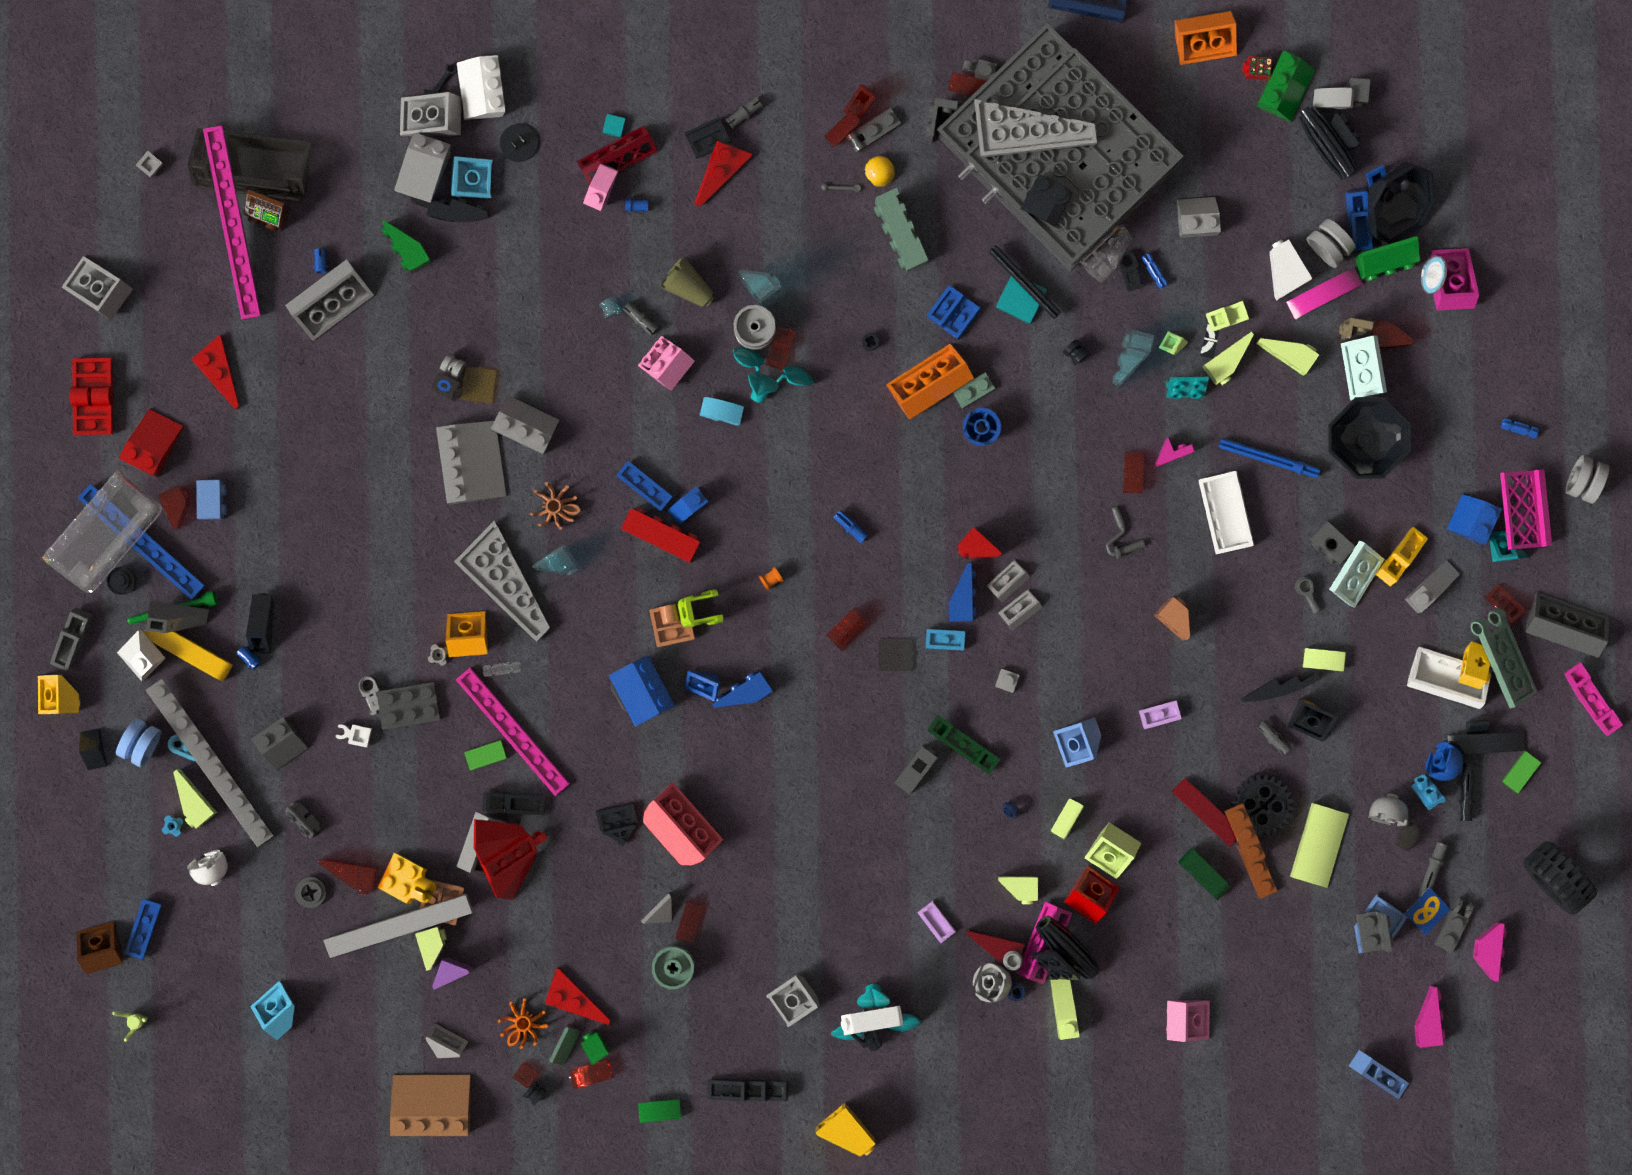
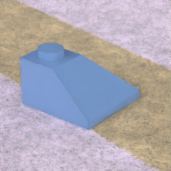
[1053,717,1101,767]

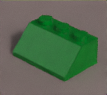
[1256,50,1315,122]
[1355,236,1420,281]

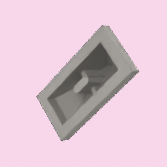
[641,893,672,924]
[426,1023,468,1058]

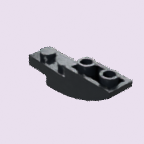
[411,197,490,223]

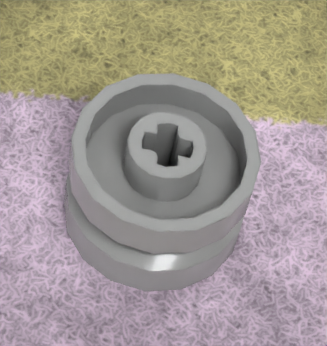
[1307,219,1356,268]
[733,305,776,351]
[1565,455,1609,504]

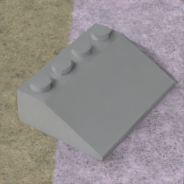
[436,421,506,505]

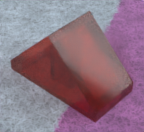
[843,83,877,123]

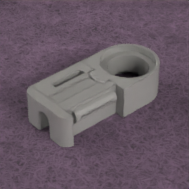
[359,677,380,715]

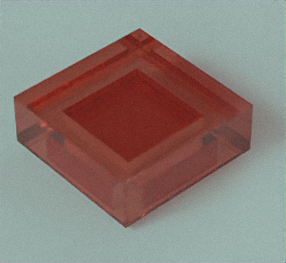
[512,1062,539,1089]

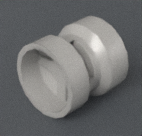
[440,353,466,379]

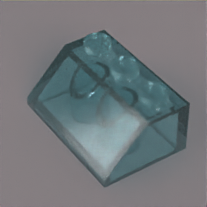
[738,270,781,308]

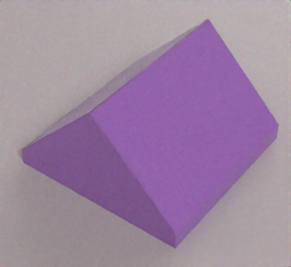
[432,957,474,990]

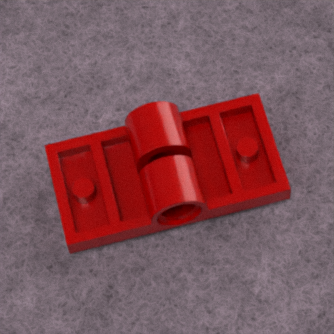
[70,358,113,436]

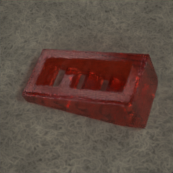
[1484,584,1526,626]

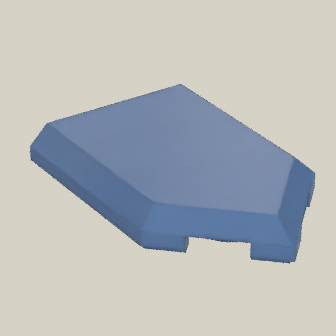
[1354,895,1408,953]

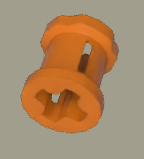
[759,566,784,591]

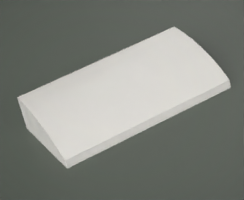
[1199,471,1255,554]
[1407,647,1492,709]

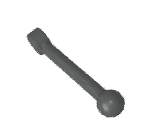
[821,183,861,192]

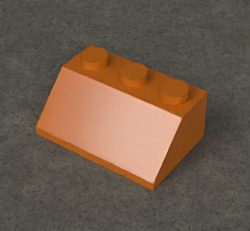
[1175,11,1237,65]

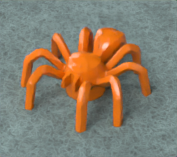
[498,998,548,1049]

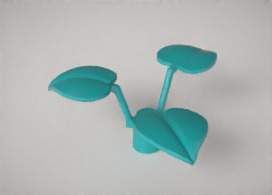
[733,348,815,403]
[831,984,922,1040]

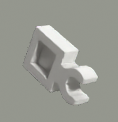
[336,724,372,748]

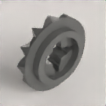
[295,877,326,908]

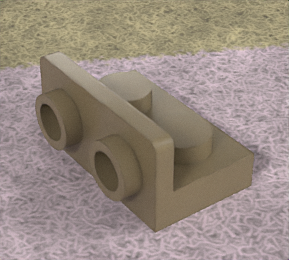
[1339,318,1374,340]

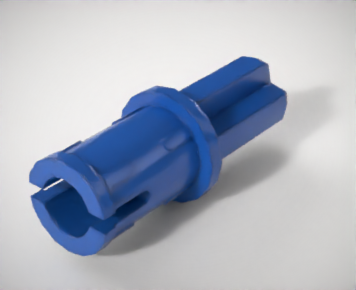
[834,510,869,543]

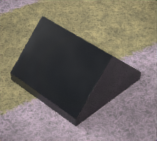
[1288,699,1339,742]

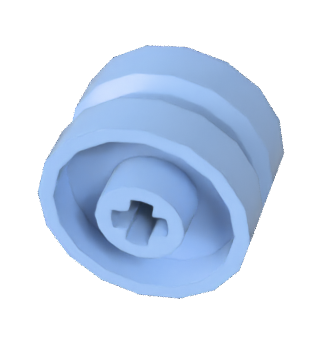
[116,718,162,767]

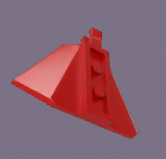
[473,819,547,900]

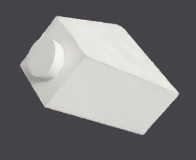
[1270,240,1312,300]
[841,1006,903,1035]

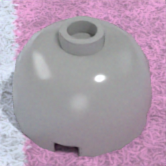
[1368,794,1409,826]
[973,963,1012,1003]

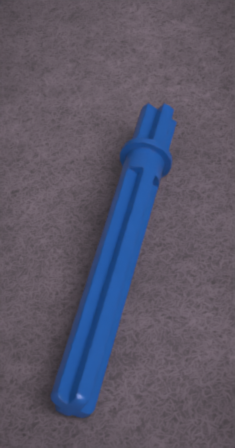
[1219,438,1320,478]

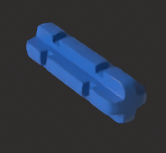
[1141,253,1168,289]
[1501,418,1539,439]

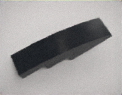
[1241,673,1321,702]
[708,1079,788,1102]

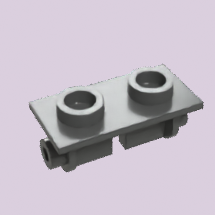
[285,800,322,839]

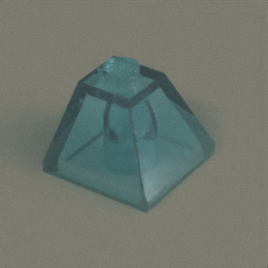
[532,544,580,576]

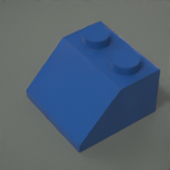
[1447,494,1502,545]

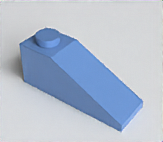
[1349,1050,1409,1099]

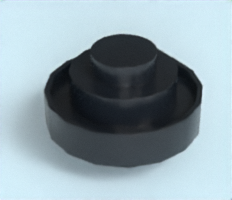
[106,567,136,595]

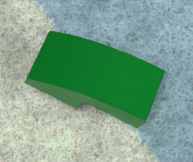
[638,1099,681,1123]

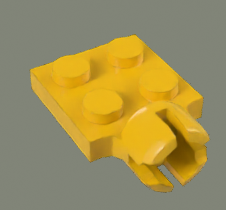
[378,853,436,905]

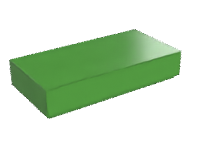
[464,740,507,770]
[1501,751,1541,793]

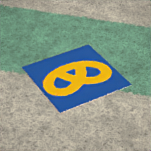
[1405,887,1450,936]

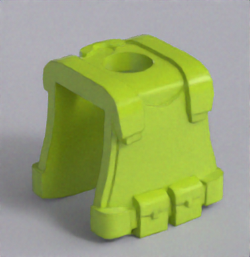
[678,589,723,628]

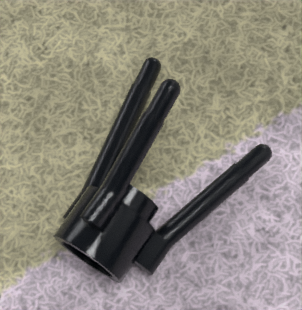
[849,1008,882,1051]

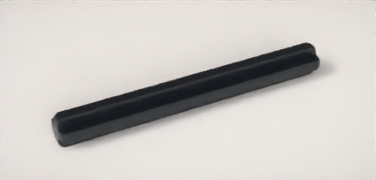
[989,245,1061,319]

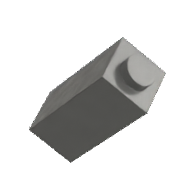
[894,746,937,795]

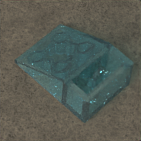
[1112,329,1154,390]

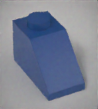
[667,487,709,526]

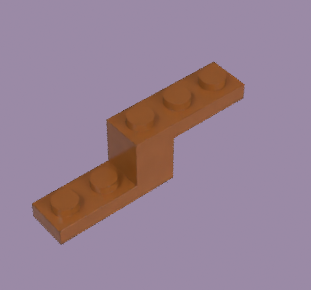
[1224,803,1277,899]

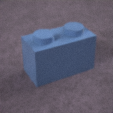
[196,480,227,520]

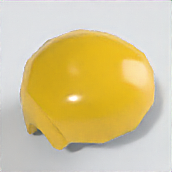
[865,156,895,187]

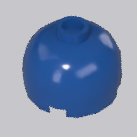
[962,408,1001,446]
[1425,742,1463,781]

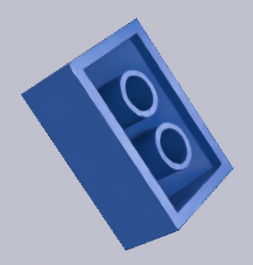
[609,655,675,727]

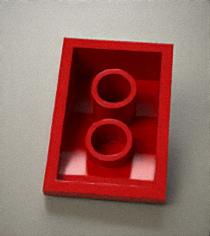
[118,409,184,477]

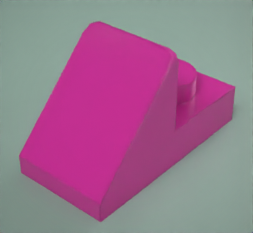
[1155,437,1195,467]

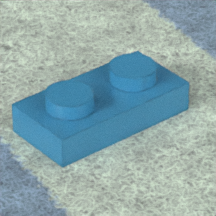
[926,629,965,651]

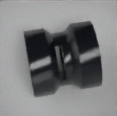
[1062,339,1089,366]

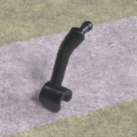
[424,64,458,94]

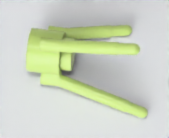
[112,1011,148,1042]

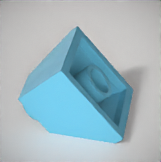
[250,981,295,1040]

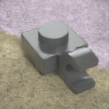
[962,59,997,82]

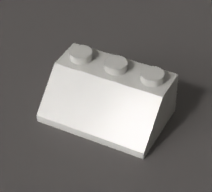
[457,55,505,120]

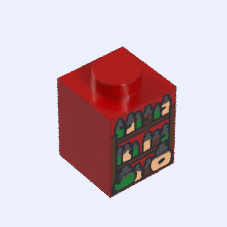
[1242,56,1272,81]

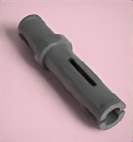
[1418,842,1448,897]

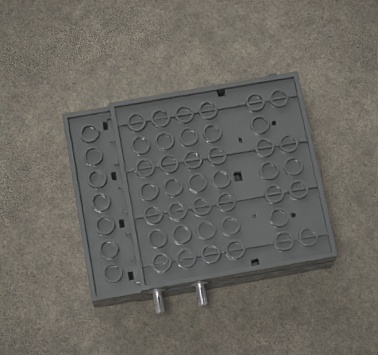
[937,23,1184,272]

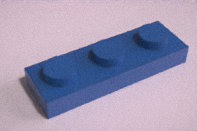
[616,461,673,511]
[124,898,163,960]

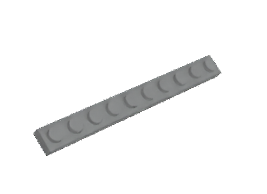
[146,679,273,847]

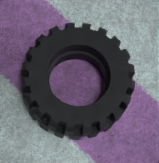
[1523,841,1597,915]

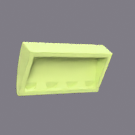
[1290,803,1349,888]

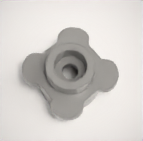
[428,644,448,666]

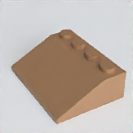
[390,1075,471,1136]

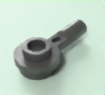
[1295,577,1320,614]

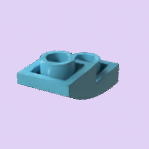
[700,397,744,426]

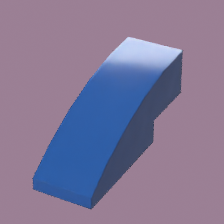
[1345,189,1373,251]

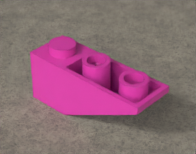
[1414,985,1446,1048]

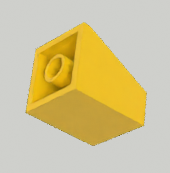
[815,1103,875,1157]

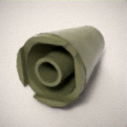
[660,256,714,307]

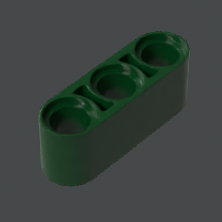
[1178,848,1231,901]

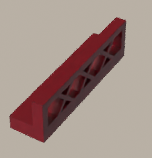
[577,125,658,185]

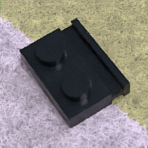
[684,117,731,159]

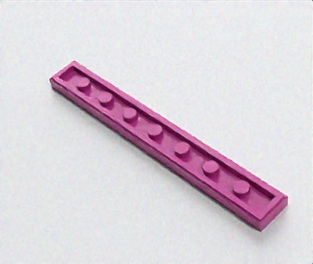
[456,667,570,796]

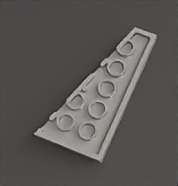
[974,99,1097,158]
[454,520,550,642]

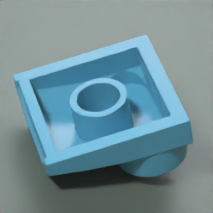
[451,157,493,198]

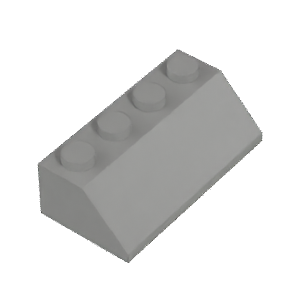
[285,259,374,341]

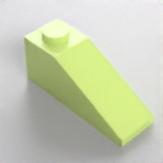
[1203,332,1254,385]
[1256,338,1319,376]
[173,769,217,828]
[1050,979,1079,1040]

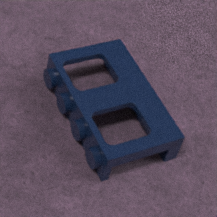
[1047,0,1127,23]

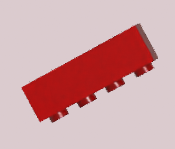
[621,507,701,563]

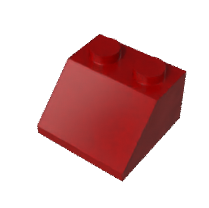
[956,527,1002,559]
[1064,866,1119,924]

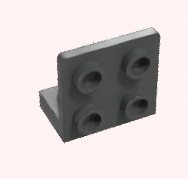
[925,98,958,143]
[1356,910,1394,953]

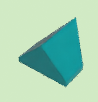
[1489,531,1530,562]

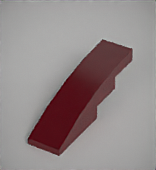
[1172,778,1237,847]

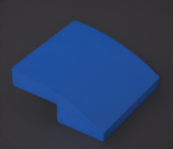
[926,285,981,340]

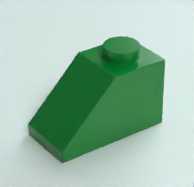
[581,1030,611,1065]

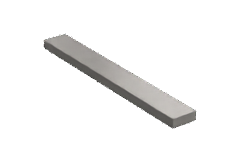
[323,894,473,958]

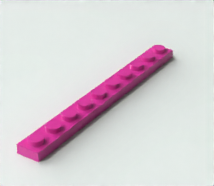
[203,126,261,319]

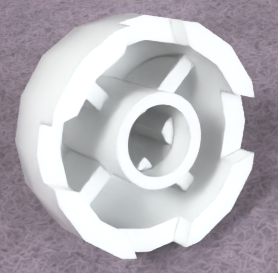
[187,850,228,886]

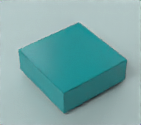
[603,114,626,138]

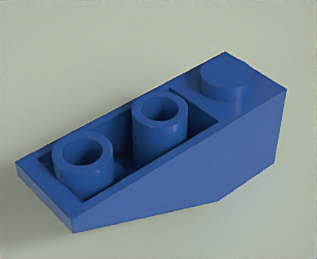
[949,563,976,622]
[712,671,773,708]

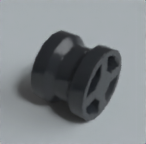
[523,1081,547,1106]

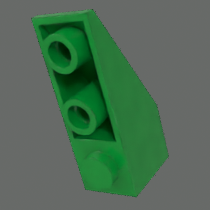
[381,220,432,274]

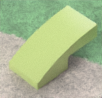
[1206,301,1249,332]
[1303,648,1346,672]

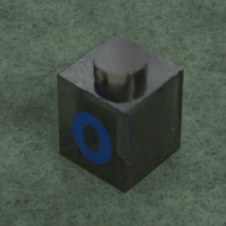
[430,373,463,401]

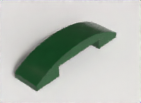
[927,715,1000,775]

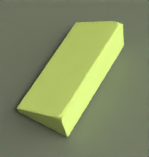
[1051,799,1083,839]

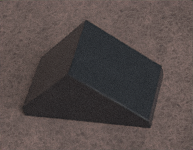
[79,729,107,770]

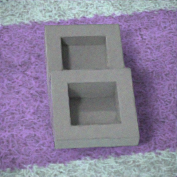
[1313,88,1354,109]

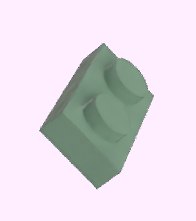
[952,372,995,408]

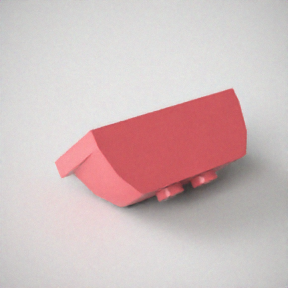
[643,782,723,865]

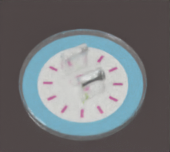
[1421,256,1447,294]

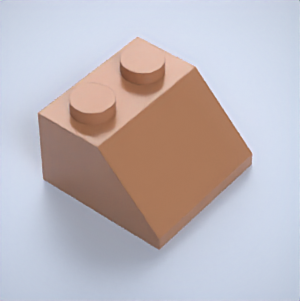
[1154,597,1190,641]

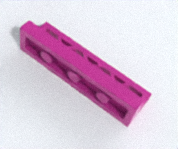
[1016,902,1073,984]

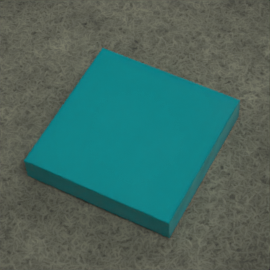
[996,276,1047,324]

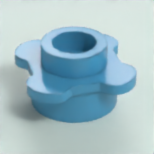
[162,815,183,837]

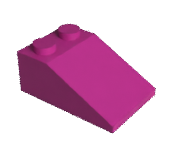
[1430,248,1479,310]

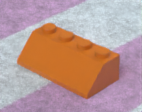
[886,344,974,420]

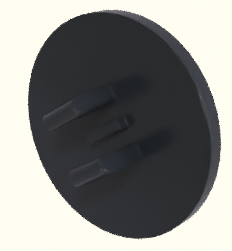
[500,124,538,162]

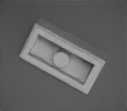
[987,560,1030,603]
[998,589,1042,631]

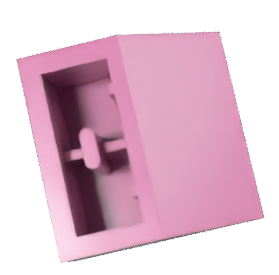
[638,336,695,391]

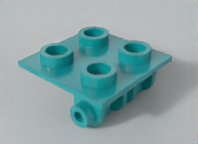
[1166,377,1209,399]

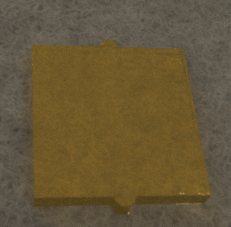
[461,366,497,404]

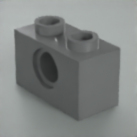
[1309,521,1355,565]

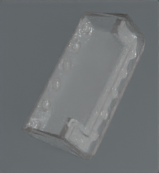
[42,470,162,593]

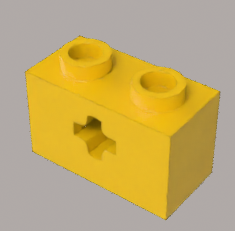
[1458,641,1491,689]

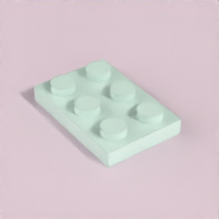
[1341,336,1387,400]
[1329,541,1385,608]

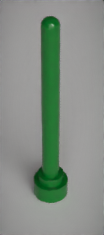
[127,590,218,625]

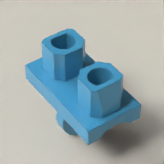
[1411,774,1446,810]

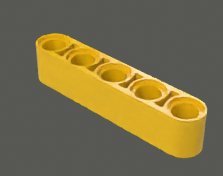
[144,630,233,682]

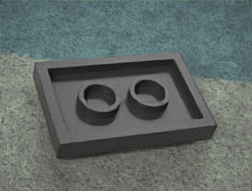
[376,682,440,730]

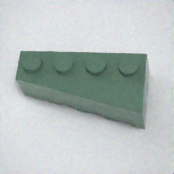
[873,188,928,272]

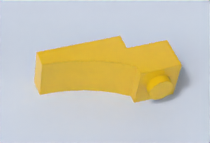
[1375,527,1428,587]

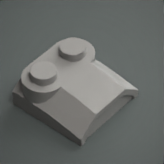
[766,974,820,1027]

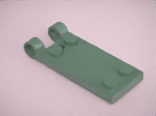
[1471,608,1538,708]

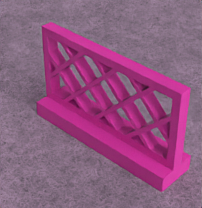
[1500,469,1552,550]

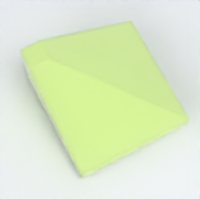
[1159,331,1188,355]

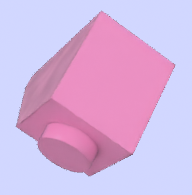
[583,164,618,211]

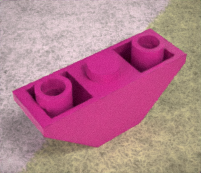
[1473,922,1507,982]

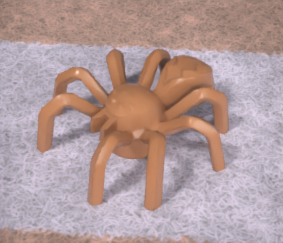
[530,482,580,530]

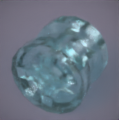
[599,297,622,319]

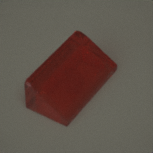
[825,110,861,147]
[675,901,705,944]

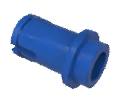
[625,197,648,213]
[313,248,329,274]
[237,646,261,670]

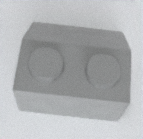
[1177,197,1221,238]

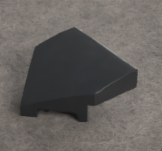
[596,802,638,846]

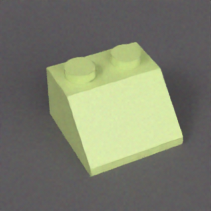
[1085,822,1141,879]

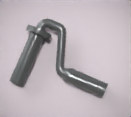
[1106,506,1145,559]

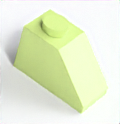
[998,876,1038,904]
[415,925,447,971]

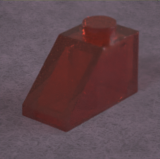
[1370,320,1414,349]
[157,485,191,530]

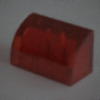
[826,608,869,652]

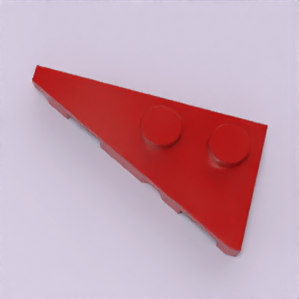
[694,141,752,206]
[191,335,239,410]
[545,968,610,1025]

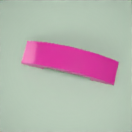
[1286,268,1363,319]
[1564,662,1623,736]

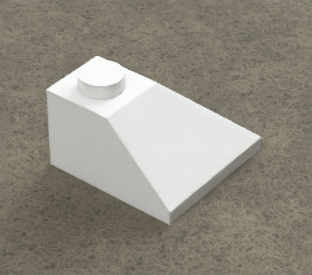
[117,629,165,681]

